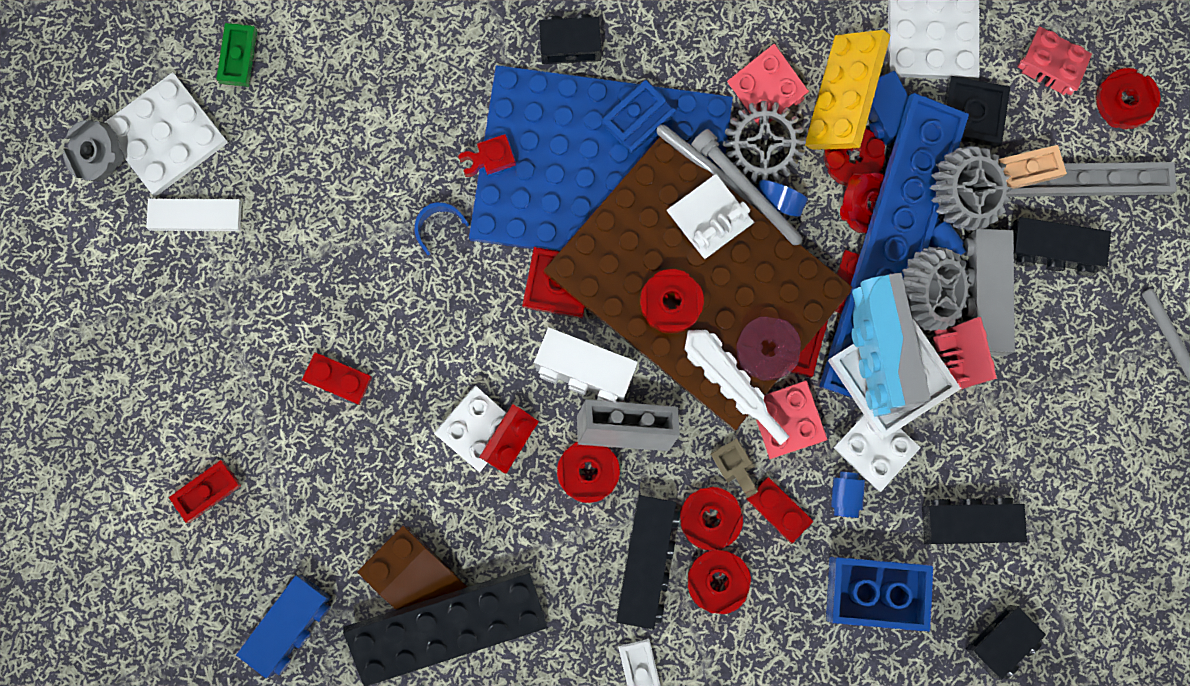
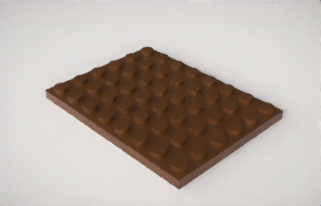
[544,137,852,432]

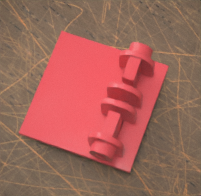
[1018,26,1092,96]
[727,44,809,126]
[933,317,997,390]
[756,380,828,459]

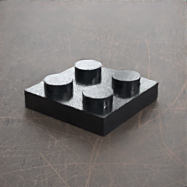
[944,76,1010,147]

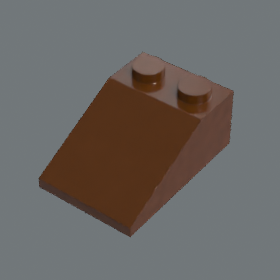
[357,525,468,610]

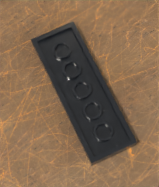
[343,568,548,686]

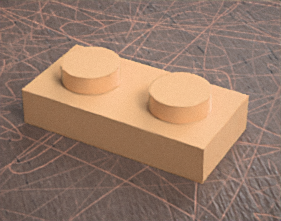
[998,145,1067,189]

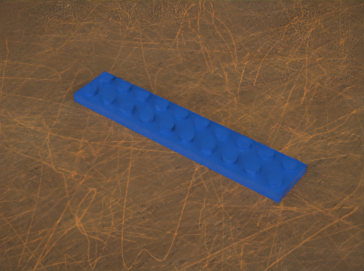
[819,93,969,399]

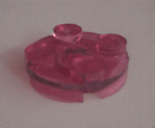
[736,317,801,381]

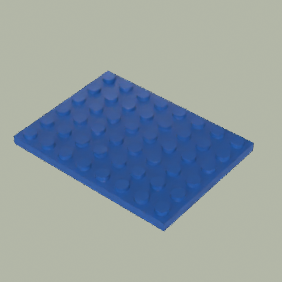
[469,65,733,252]

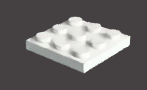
[888,0,979,80]
[105,72,228,197]
[828,319,961,440]

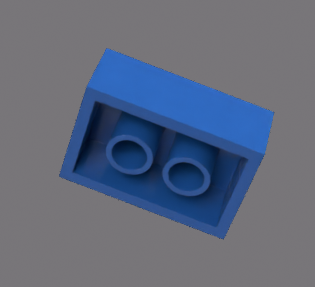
[826,557,933,632]

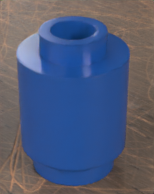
[929,218,966,256]
[831,472,865,518]

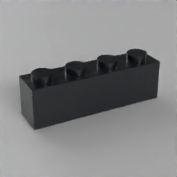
[616,495,681,630]

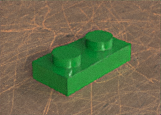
[216,23,257,87]

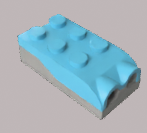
[852,273,931,417]

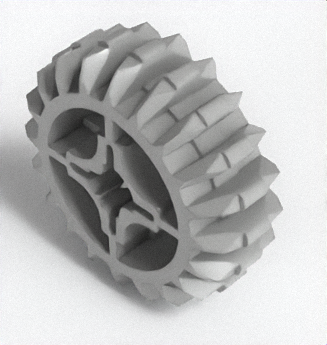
[723,101,806,183]
[930,146,1013,231]
[902,247,971,331]

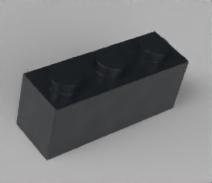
[1010,217,1111,276]
[922,498,1027,544]

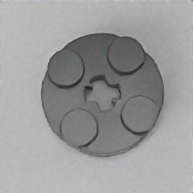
[63,120,124,182]

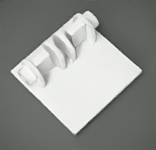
[667,174,754,260]
[434,386,506,472]
[834,414,921,492]

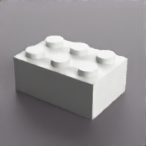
[534,327,638,402]

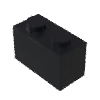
[539,14,601,64]
[965,605,1046,680]

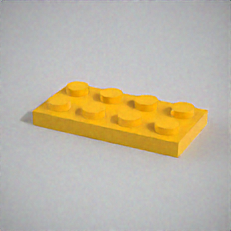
[805,30,891,150]

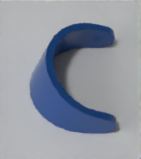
[756,180,808,217]
[414,202,469,256]

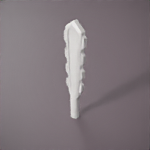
[684,330,790,445]

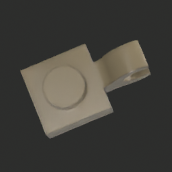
[710,438,758,498]

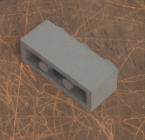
[577,399,680,451]

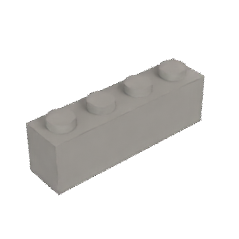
[963,229,1015,356]

